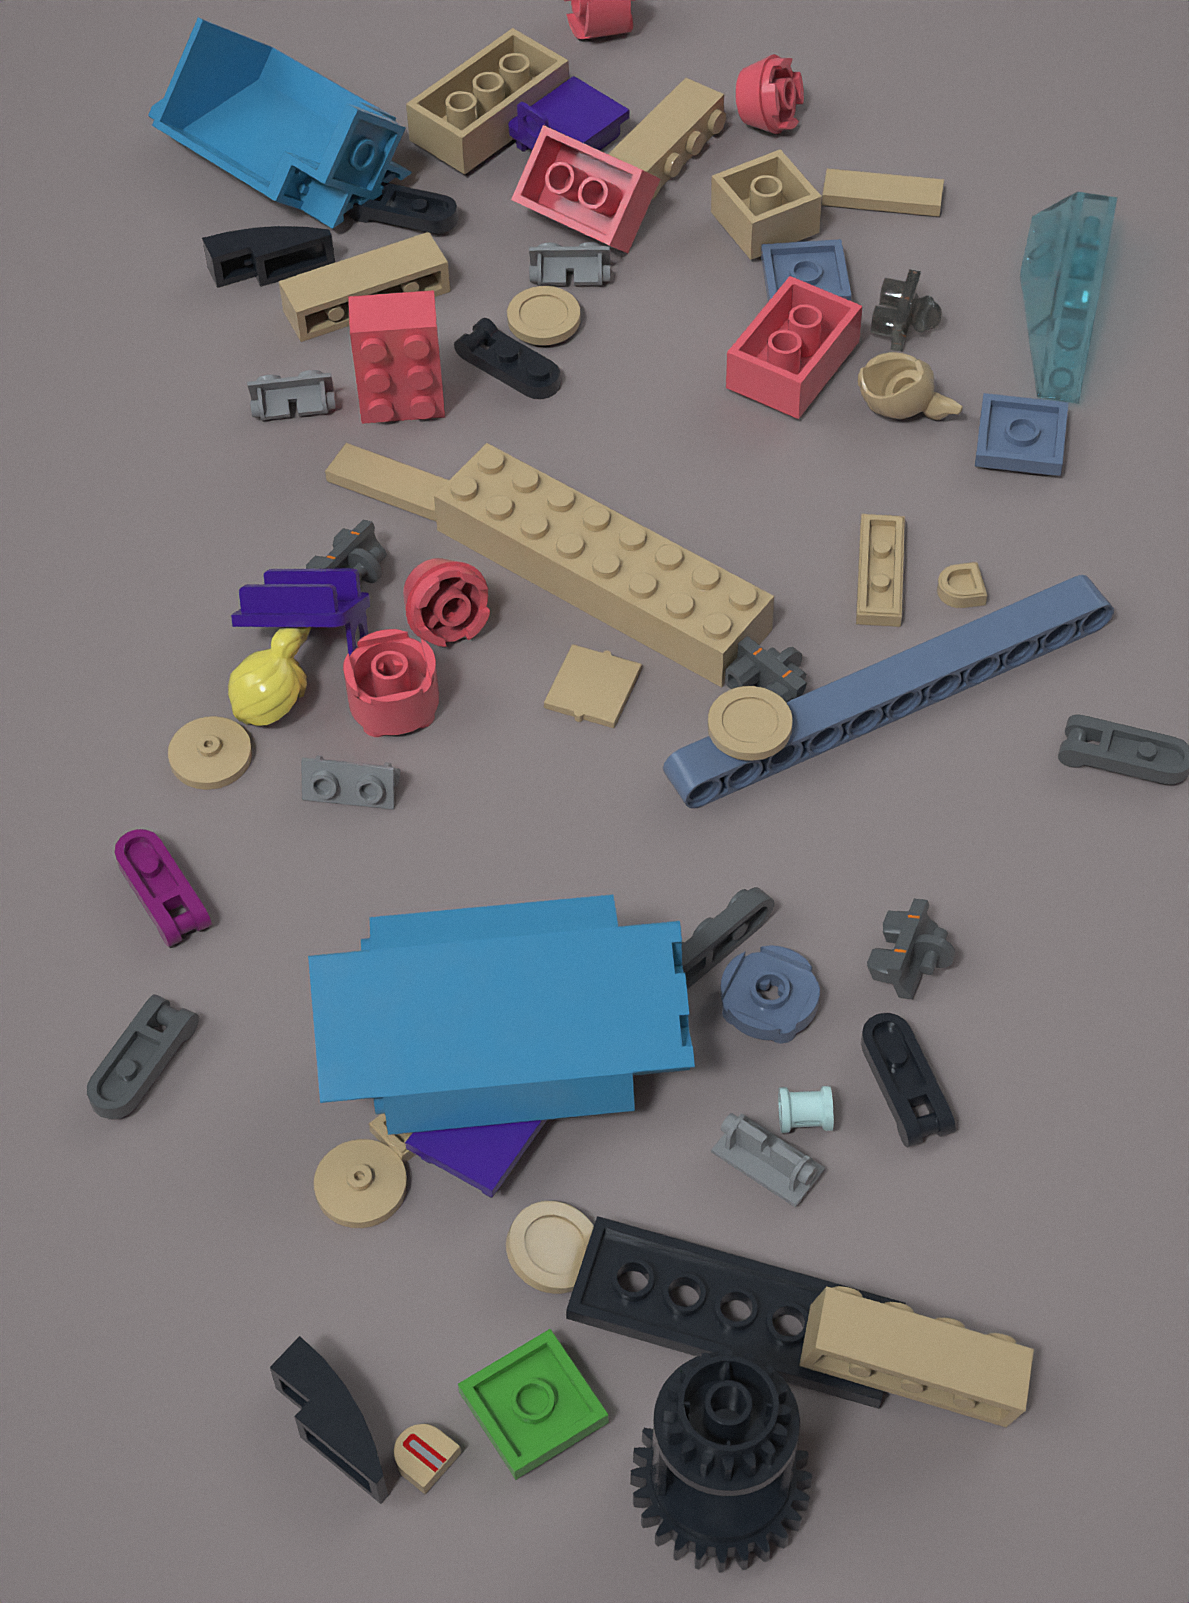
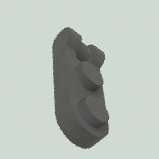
[1058,714,1189,785]
[682,887,775,989]
[87,994,199,1119]

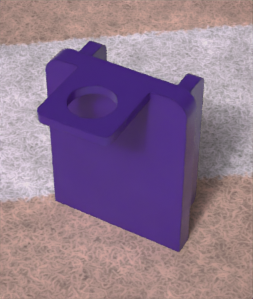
[508,76,630,152]
[231,568,370,656]
[405,1119,548,1198]

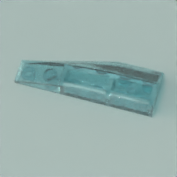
[1020,192,1118,404]

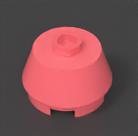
[736,54,804,134]
[403,558,490,647]

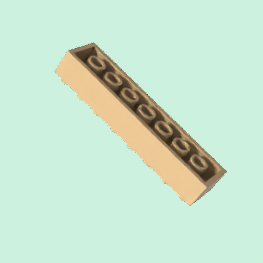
[434,443,774,688]

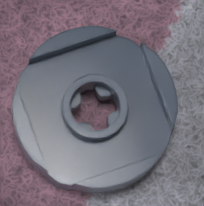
[720,945,820,1044]

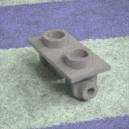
[529,242,610,286]
[247,370,336,421]
[301,755,400,809]
[711,1113,825,1208]

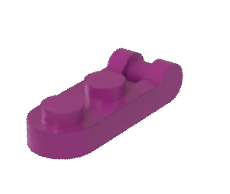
[114,829,212,947]

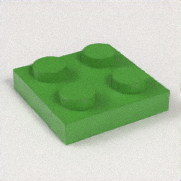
[458,1329,609,1480]

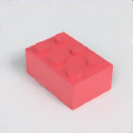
[511,125,661,253]
[726,276,862,419]
[348,290,445,424]

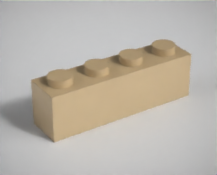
[609,78,726,199]
[279,232,450,342]
[799,1286,1034,1427]

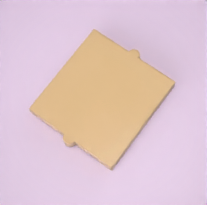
[544,644,642,728]

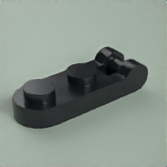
[348,182,459,234]
[454,318,560,399]
[861,1013,956,1148]

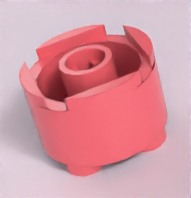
[564,0,635,39]
[343,629,439,737]

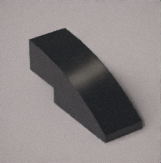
[202,226,335,288]
[270,1336,388,1504]

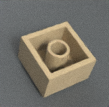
[711,149,822,260]

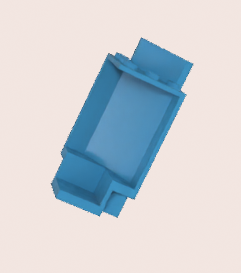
[148,17,413,229]
[308,894,695,1135]

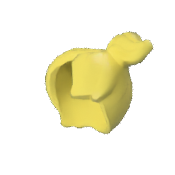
[228,627,311,726]

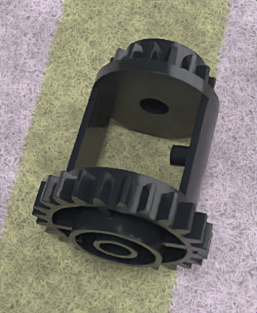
[630,1349,812,1573]

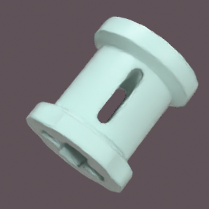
[778,1086,834,1133]

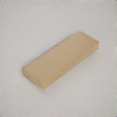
[822,168,944,217]
[325,443,449,521]
[856,514,905,627]

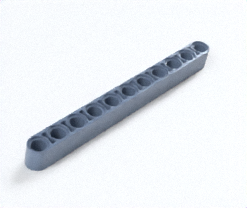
[663,575,1114,808]

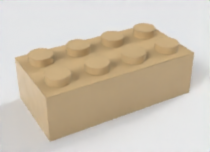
[406,28,569,174]

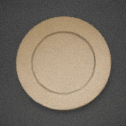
[507,286,581,345]
[708,686,793,761]
[168,716,252,790]
[314,1139,407,1228]
[506,1201,594,1294]

